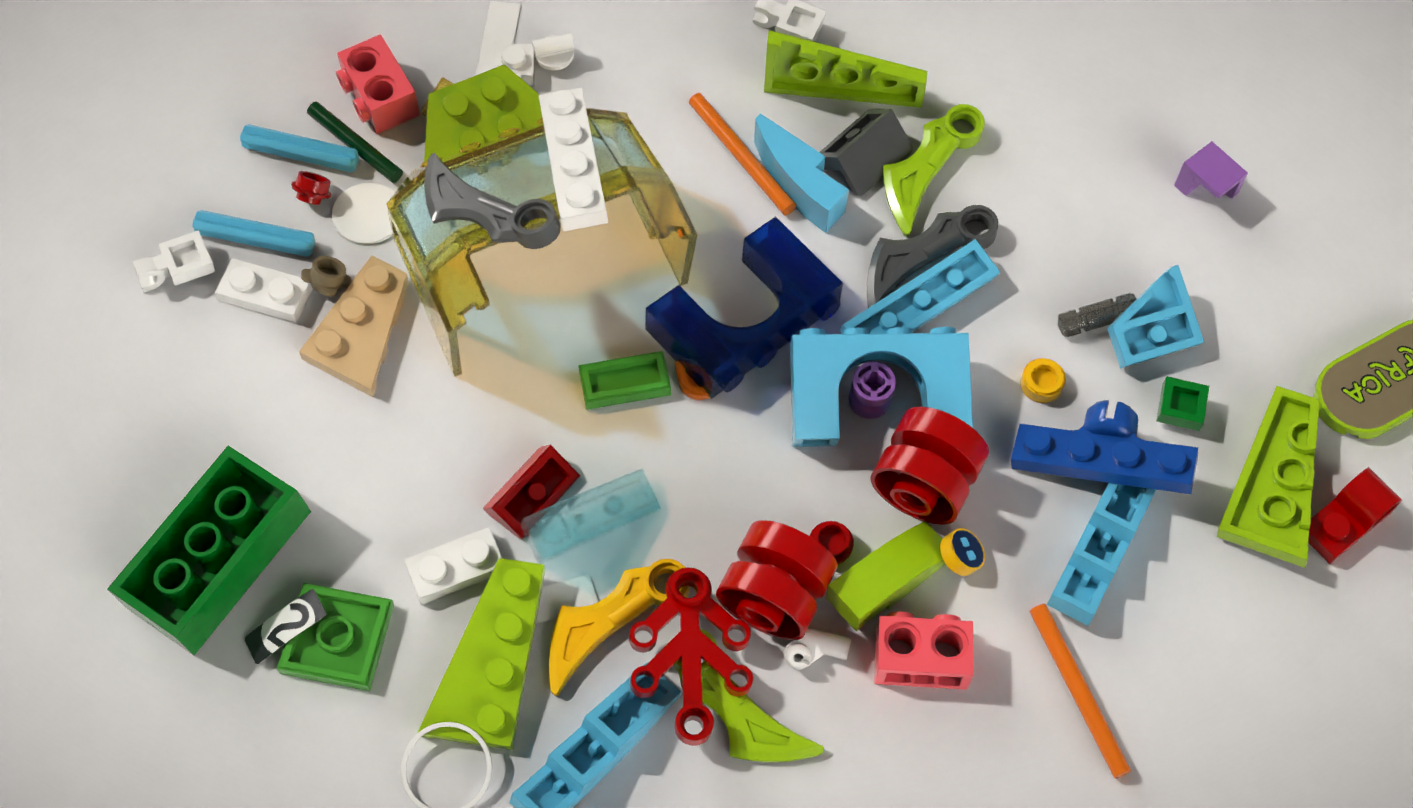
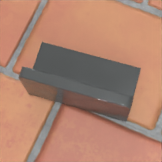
[820,109,913,196]

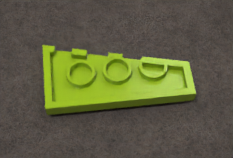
[764,30,927,108]

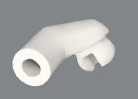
[784,629,851,670]

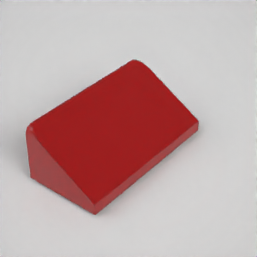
[483,444,581,540]

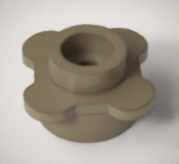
[301,256,352,296]

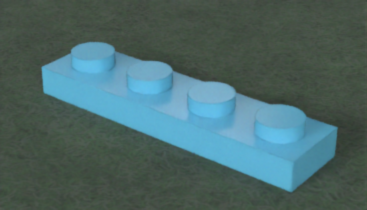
[840,239,1000,363]

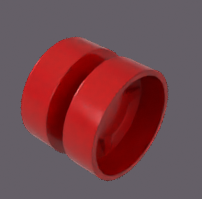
[870,407,989,525]
[716,520,838,640]

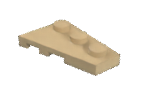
[299,256,409,397]

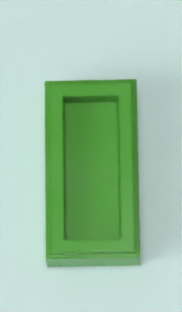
[578,351,671,410]

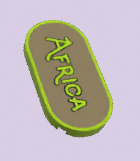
[1313,320,1413,439]

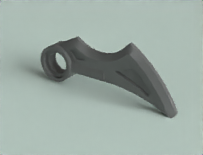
[424,153,561,249]
[867,205,998,308]

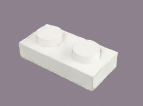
[215,258,313,323]
[404,527,502,605]

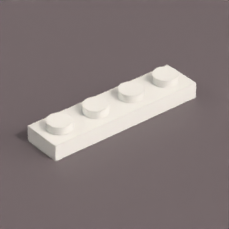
[539,87,608,232]

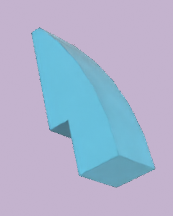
[754,113,849,233]

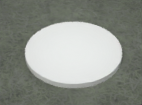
[332,182,404,245]

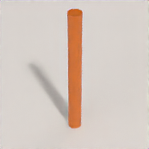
[689,93,796,216]
[1029,603,1132,779]

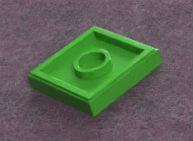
[277,583,394,691]

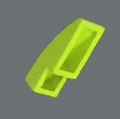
[826,521,945,632]

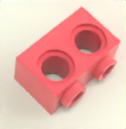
[336,34,420,134]
[874,611,973,690]

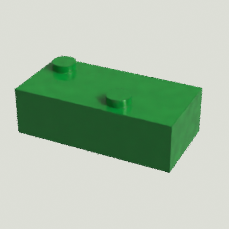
[107,445,311,656]

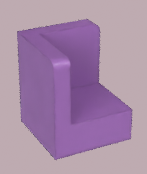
[1174,141,1248,198]

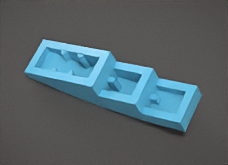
[1047,483,1156,626]
[509,662,682,808]

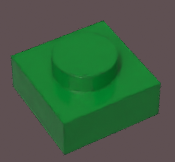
[1156,376,1210,431]

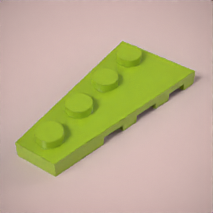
[1217,386,1320,568]
[417,558,546,750]

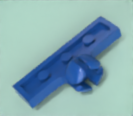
[1011,400,1198,494]

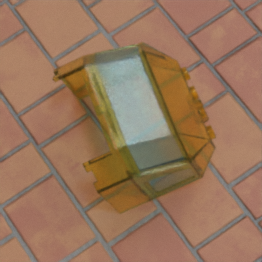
[386,108,698,377]

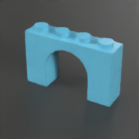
[790,327,973,447]

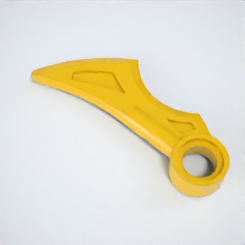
[549,559,690,696]

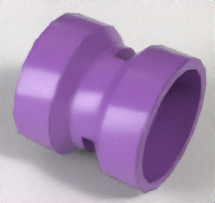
[848,361,896,419]

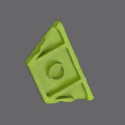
[423,64,546,184]

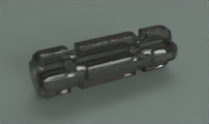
[1057,293,1136,337]

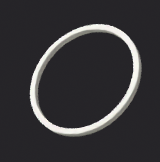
[401,722,492,808]

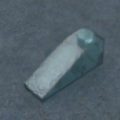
[520,468,661,564]

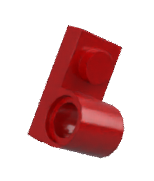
[1308,467,1402,564]

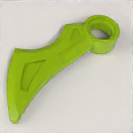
[883,104,985,237]
[673,629,824,762]

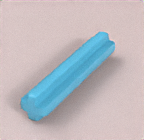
[240,124,359,172]
[192,210,316,257]

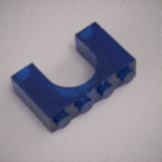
[645,216,843,399]

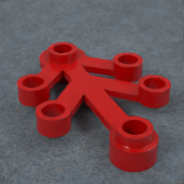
[629,567,753,746]

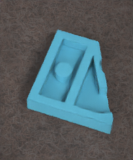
[1107,265,1204,369]

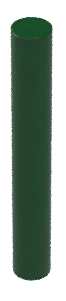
[307,101,403,183]

